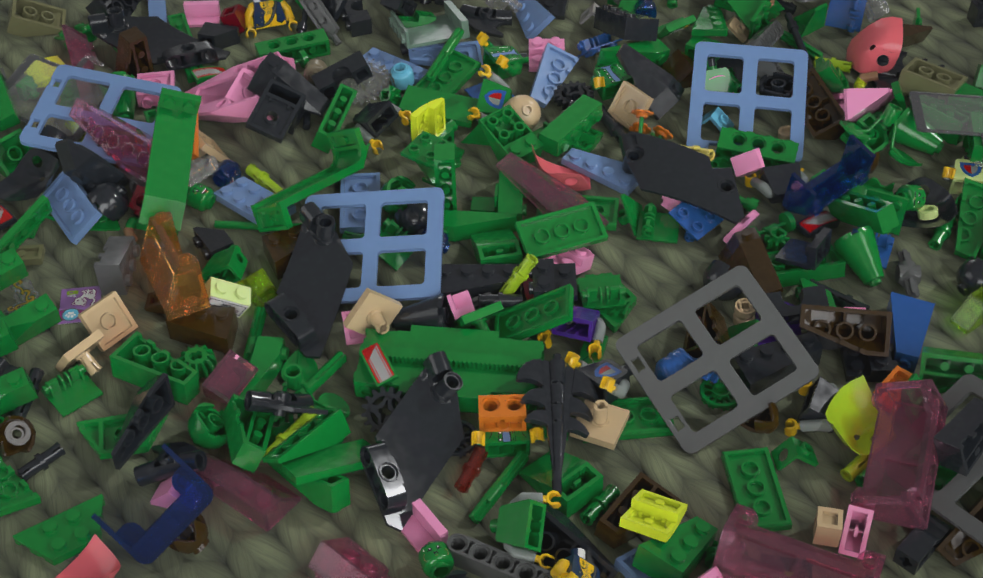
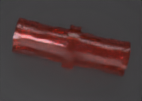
[454,446,488,493]

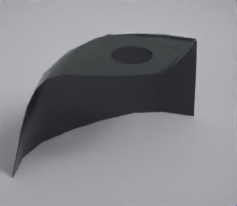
[0,148,60,201]
[894,177,958,228]

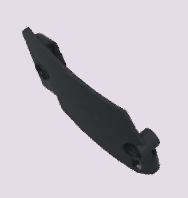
[88,6,230,70]
[619,132,744,225]
[264,202,353,359]
[360,351,464,532]

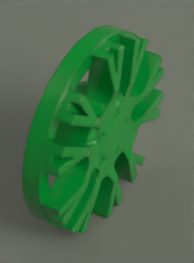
[700,378,737,411]

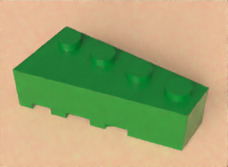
[109,331,200,405]

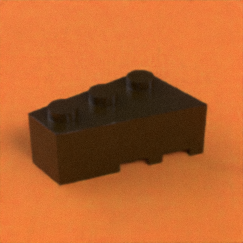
[683,303,730,358]
[166,305,238,357]

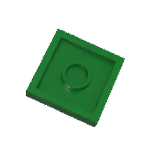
[451,301,504,331]

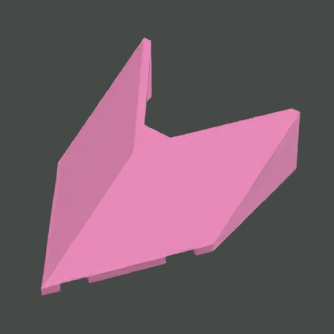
[791,88,895,122]

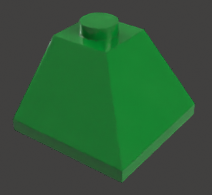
[0,128,42,177]

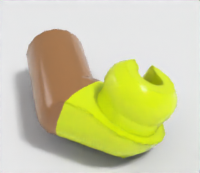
[854,71,878,88]

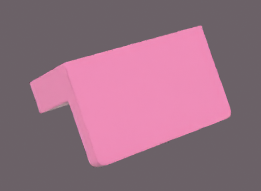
[183,0,221,28]
[401,498,448,553]

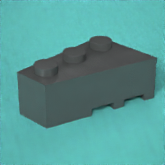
[93,236,140,295]

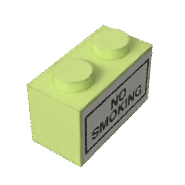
[200,277,251,318]

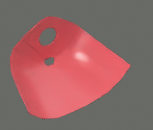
[846,17,903,73]
[531,143,591,192]
[55,534,121,578]

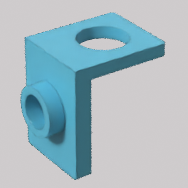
[702,106,734,132]

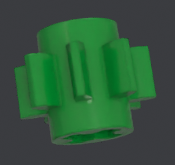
[379,85,403,107]
[763,227,790,251]

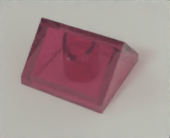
[202,350,259,404]

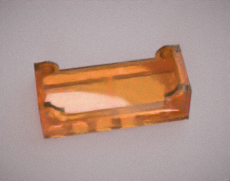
[140,211,211,321]

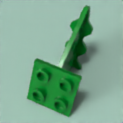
[723,0,772,39]
[400,131,465,186]
[833,172,909,236]

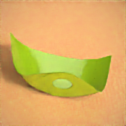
[825,375,894,456]

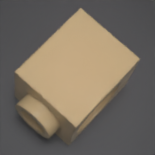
[812,506,843,548]

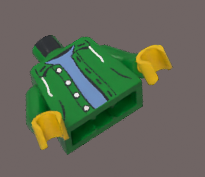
[476,32,529,79]
[590,62,634,101]
[471,423,545,458]

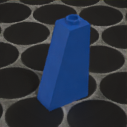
[887,292,935,373]

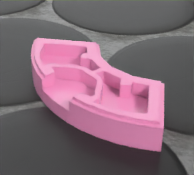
[723,210,760,244]

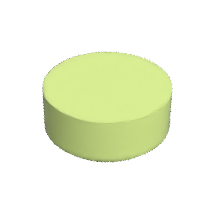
[917,205,939,220]

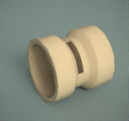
[733,298,756,325]

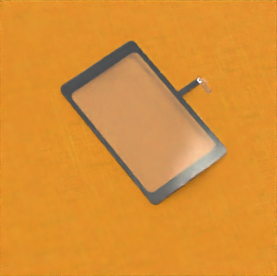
[5,54,109,142]
[909,91,983,167]

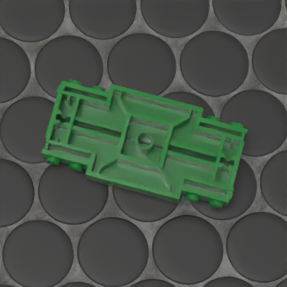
[353,325,544,413]

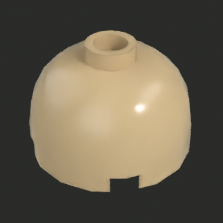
[504,95,541,130]

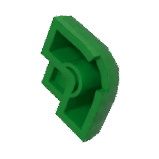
[815,56,849,94]
[840,112,889,161]

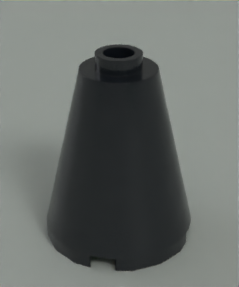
[391,294,452,331]

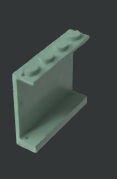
[388,0,470,49]

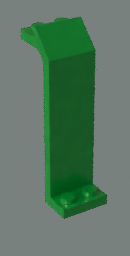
[136,87,202,237]
[251,127,370,233]

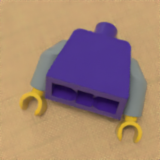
[537,306,606,360]

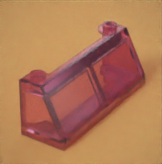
[851,379,948,529]
[712,503,886,578]

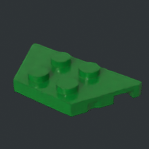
[576,272,637,333]
[76,414,168,460]
[13,494,105,566]

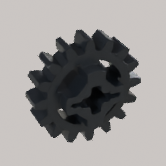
[554,81,594,110]
[361,386,403,433]

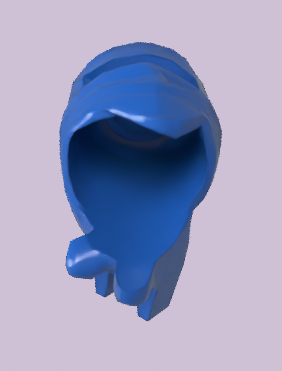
[655,348,719,383]

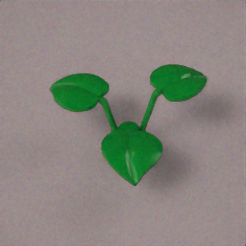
[839,103,923,166]
[270,349,350,423]

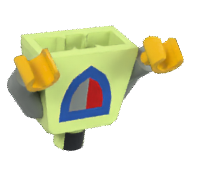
[941,155,983,195]

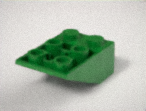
[478,105,544,167]
[470,228,523,264]
[519,452,604,518]

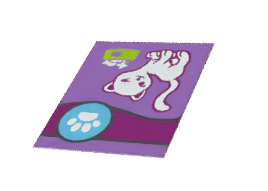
[58,286,101,324]

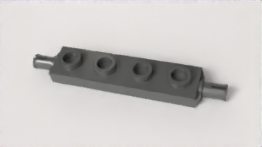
[299,0,342,46]

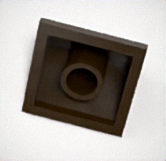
[660,49,694,88]

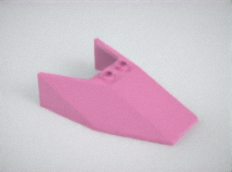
[185,51,284,123]

